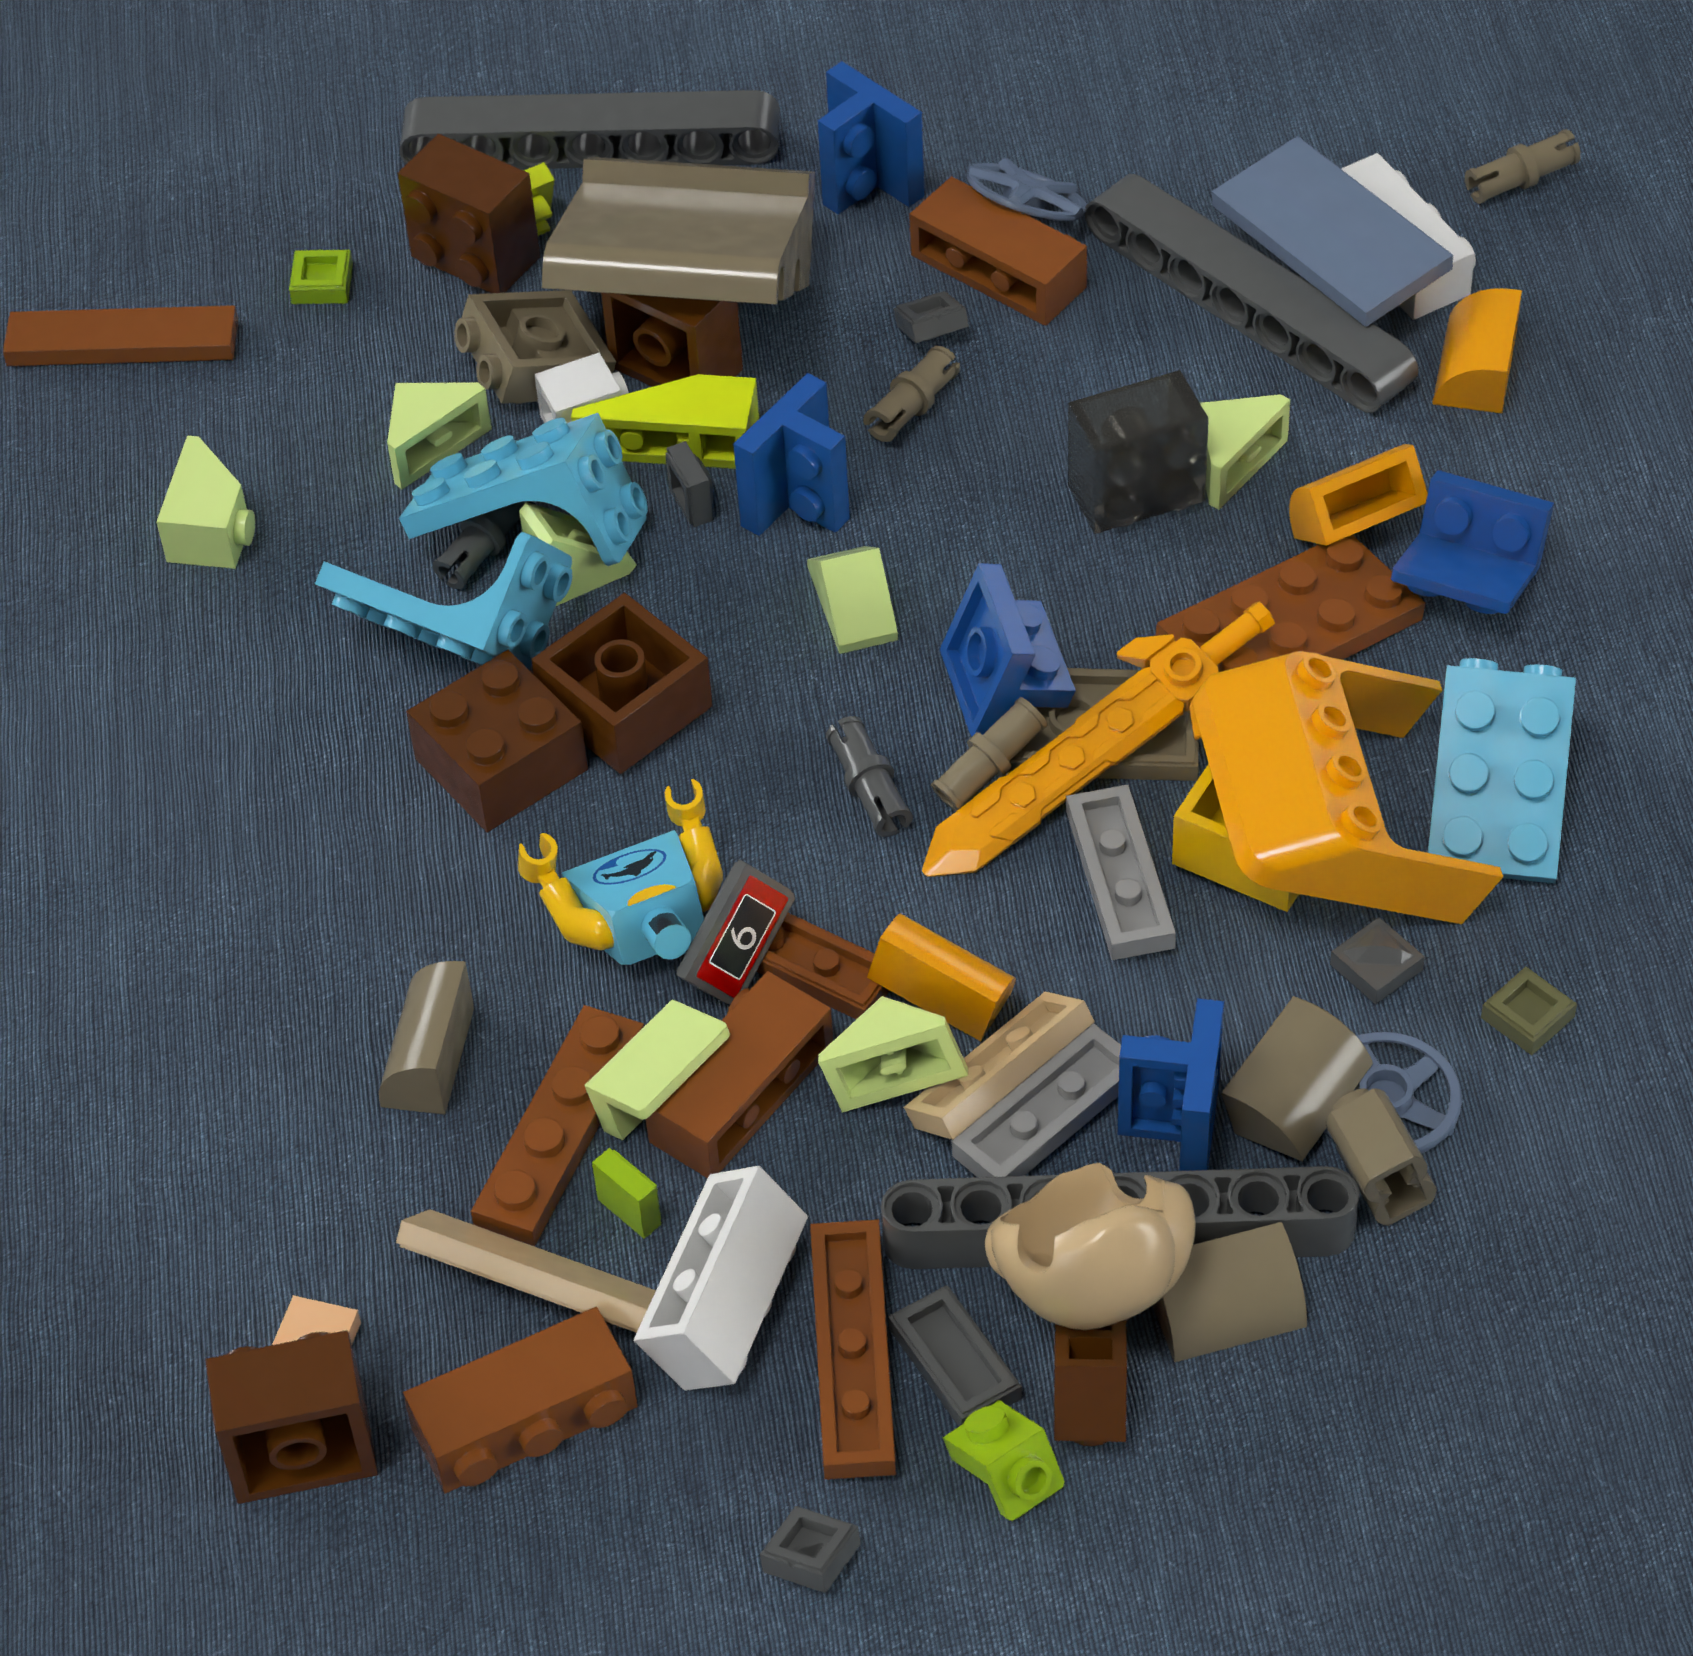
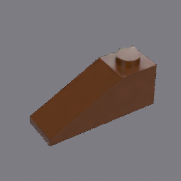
[1054,1320,1127,1446]

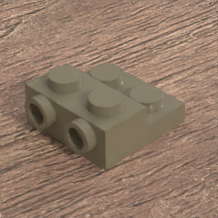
[455,290,616,404]

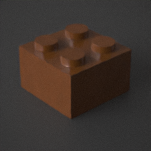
[397,133,541,293]
[601,292,743,387]
[531,592,713,775]
[406,650,588,833]
[205,1330,378,1504]

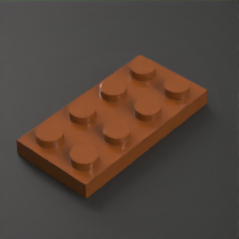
[1155,535,1426,672]

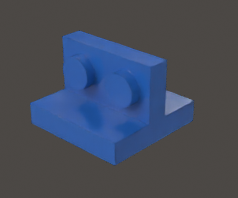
[818,61,924,215]
[733,373,850,536]
[939,563,1076,737]
[1118,998,1224,1171]

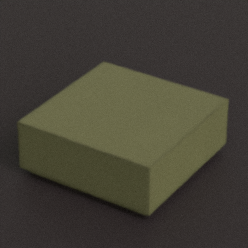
[1481,967,1577,1056]

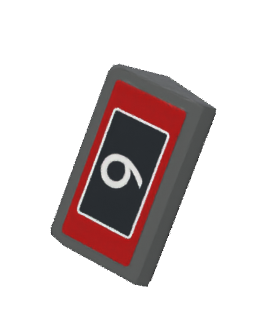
[676,859,795,1006]

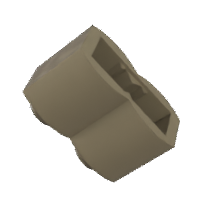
[1326,1088,1437,1226]

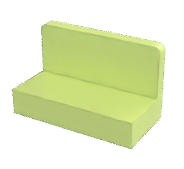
[584,999,730,1140]

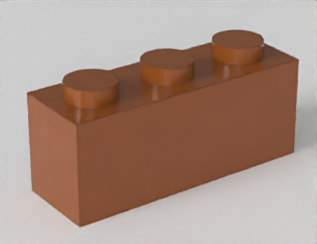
[909,176,1087,326]
[646,971,833,1179]
[403,1306,638,1494]

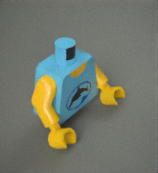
[518,779,723,965]

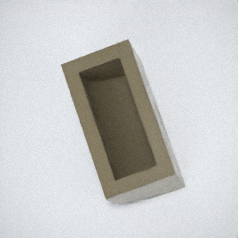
[379,961,474,1115]
[1221,996,1373,1161]
[1152,1222,1307,1363]

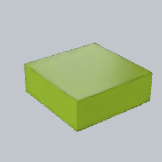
[289,250,353,304]
[592,1148,661,1239]

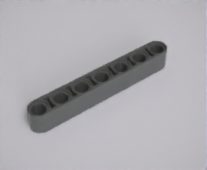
[399,90,780,169]
[1085,174,1419,413]
[881,1166,1360,1269]

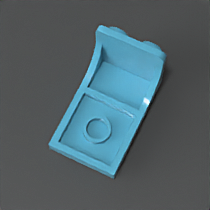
[399,413,648,566]
[315,532,572,670]
[1428,658,1576,883]

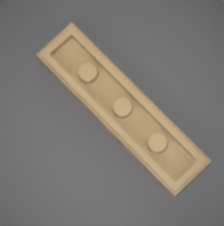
[396,1209,656,1333]

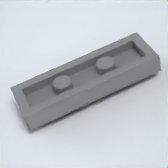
[1066,785,1176,960]
[952,1023,1121,1177]

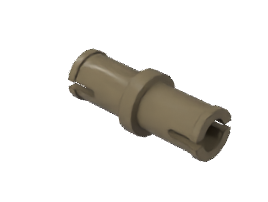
[1465,129,1581,204]
[864,346,960,442]
[931,697,1048,812]

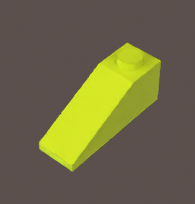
[571,374,759,469]

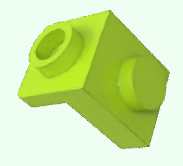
[943,1400,1064,1521]

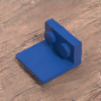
[1391,470,1554,614]

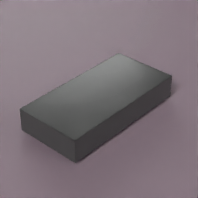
[888,1285,1022,1427]

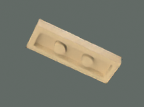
[904,991,1095,1140]

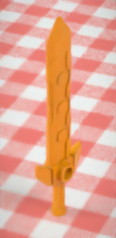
[922,602,1275,877]

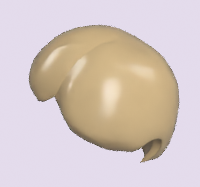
[985,1163,1196,1330]

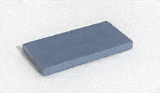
[1212,136,1453,327]

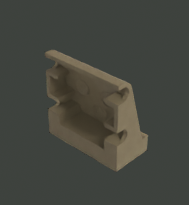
[542,157,815,304]

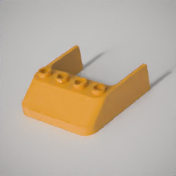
[1193,651,1503,924]

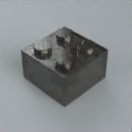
[1068,370,1209,534]

